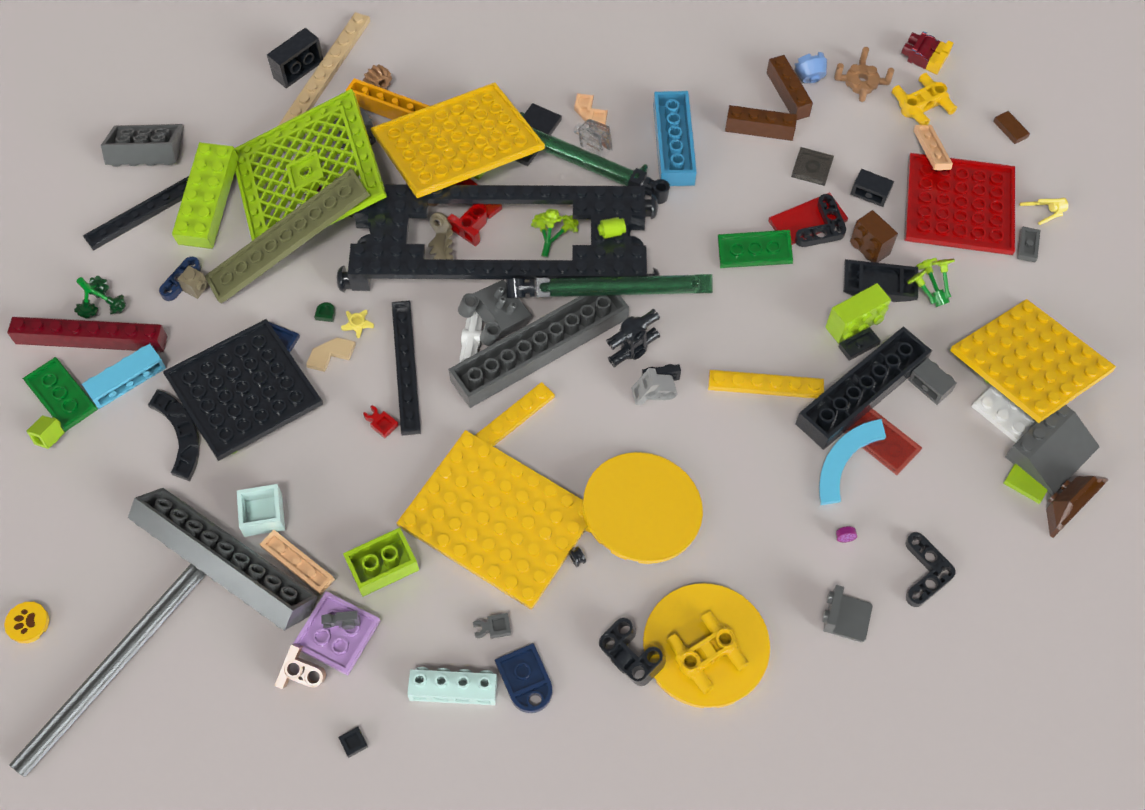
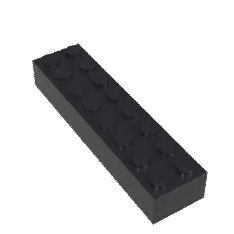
[795,326,932,450]

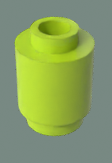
[598,217,626,239]

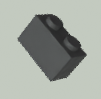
[908,358,957,405]

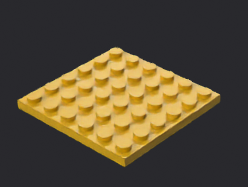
[950,299,1116,423]

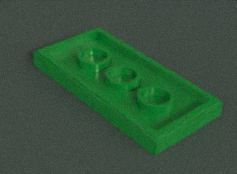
[718,230,793,268]
[22,357,98,432]

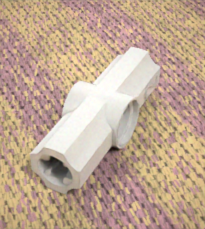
[460,311,483,362]

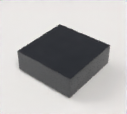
[338,727,368,758]

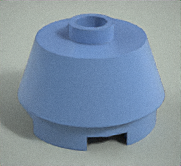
[795,52,827,83]

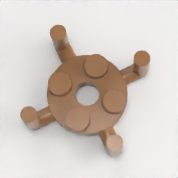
[834,47,895,102]

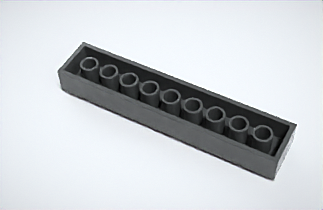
[448,281,629,408]
[128,488,318,631]

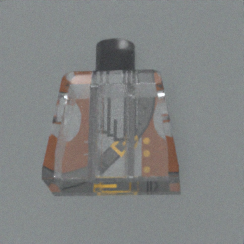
[574,119,612,160]

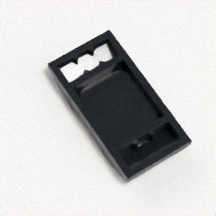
[843,259,918,302]

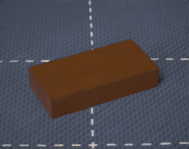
[993,111,1030,144]

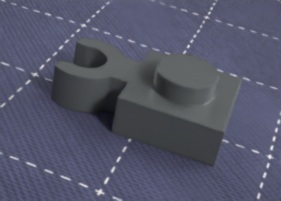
[321,611,360,629]
[473,613,511,639]

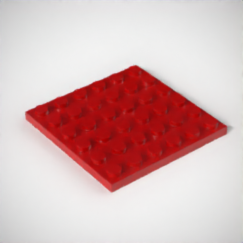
[904,153,1015,255]

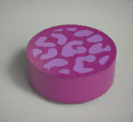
[836,526,857,543]

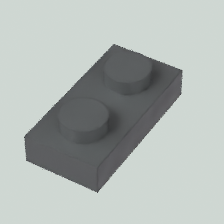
[1017,226,1041,263]

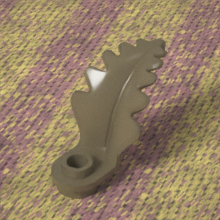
[428,212,454,259]

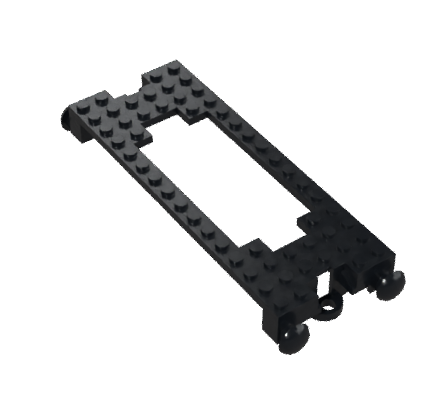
[336,184,660,294]

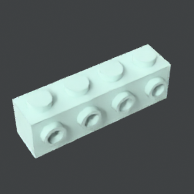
[407,667,497,705]

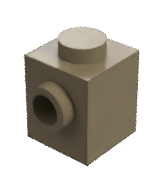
[177,266,209,299]

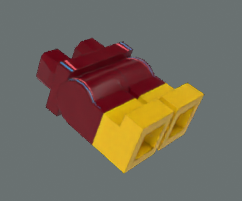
[901,31,954,75]

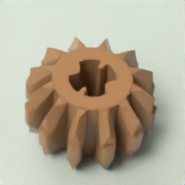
[363,64,392,90]

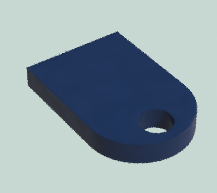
[495,643,552,713]

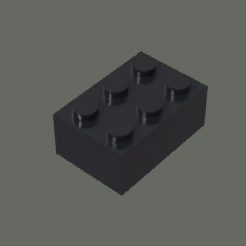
[267,28,323,89]

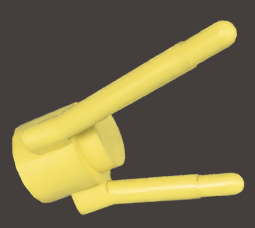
[1019,197,1068,225]

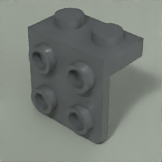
[822,585,873,642]

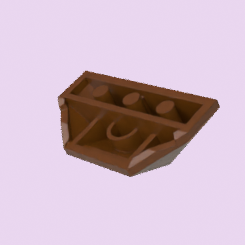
[1046,476,1108,538]

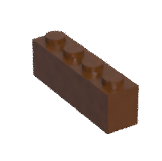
[766,55,813,120]
[725,105,797,141]

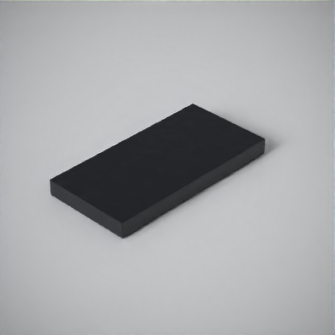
[515,103,562,166]

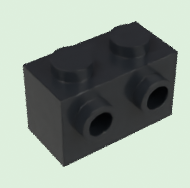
[851,168,895,207]

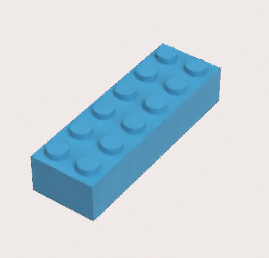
[653,91,697,186]

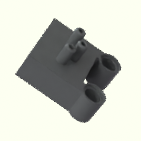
[458,280,532,346]

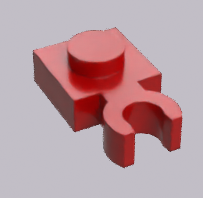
[363,405,399,438]

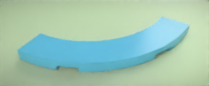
[819,419,886,505]

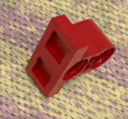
[447,204,487,247]

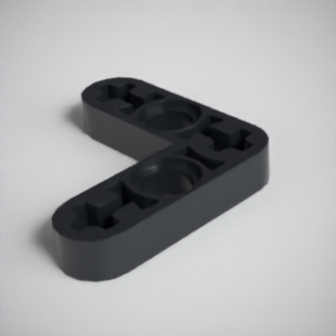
[795,194,847,247]
[905,532,956,607]

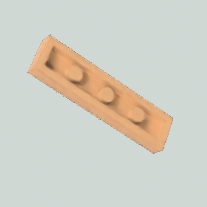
[914,125,953,171]
[259,530,335,595]

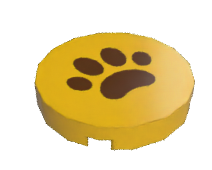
[4,602,50,644]

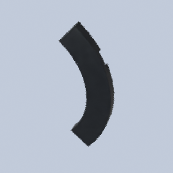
[148,389,199,482]

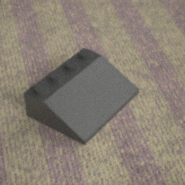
[101,124,183,167]
[1005,405,1100,496]

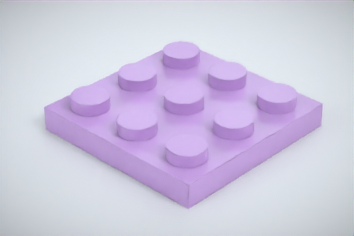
[293,591,381,676]

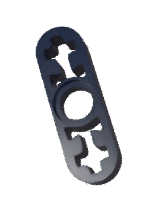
[159,256,201,301]

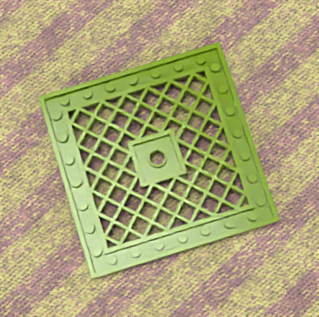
[234,89,387,241]

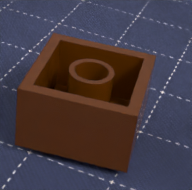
[850,210,898,263]

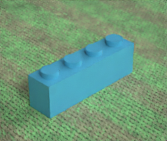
[82,343,166,409]

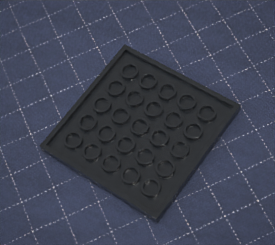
[163,319,323,461]

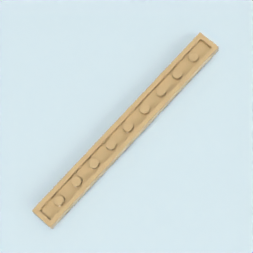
[278,12,370,126]

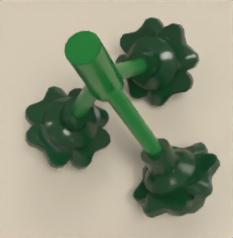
[74,276,126,319]

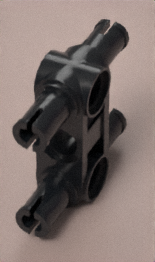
[606,309,660,368]

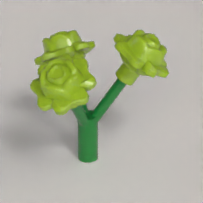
[531,209,579,258]

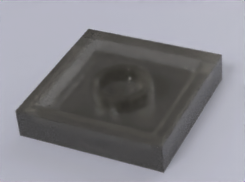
[791,147,834,186]

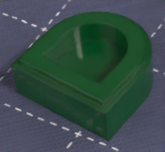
[314,302,336,322]

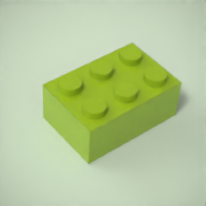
[825,283,891,344]
[343,527,419,597]

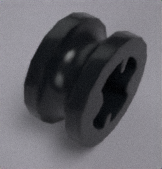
[569,546,586,567]

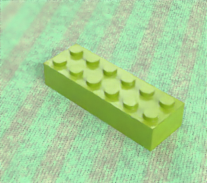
[172,142,239,249]

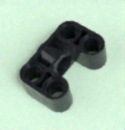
[599,618,666,686]

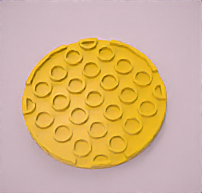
[583,452,703,564]
[643,583,770,708]

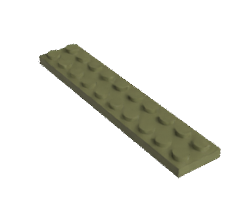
[205,168,370,304]

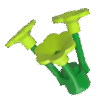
[907,258,955,307]

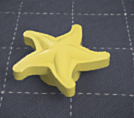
[341,310,374,338]

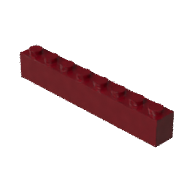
[7,317,168,352]

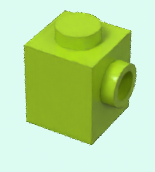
[26,415,64,449]

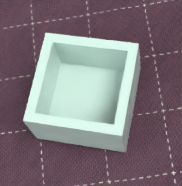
[237,484,285,537]

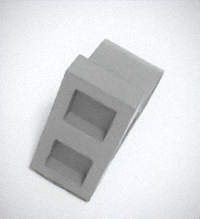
[631,368,677,405]

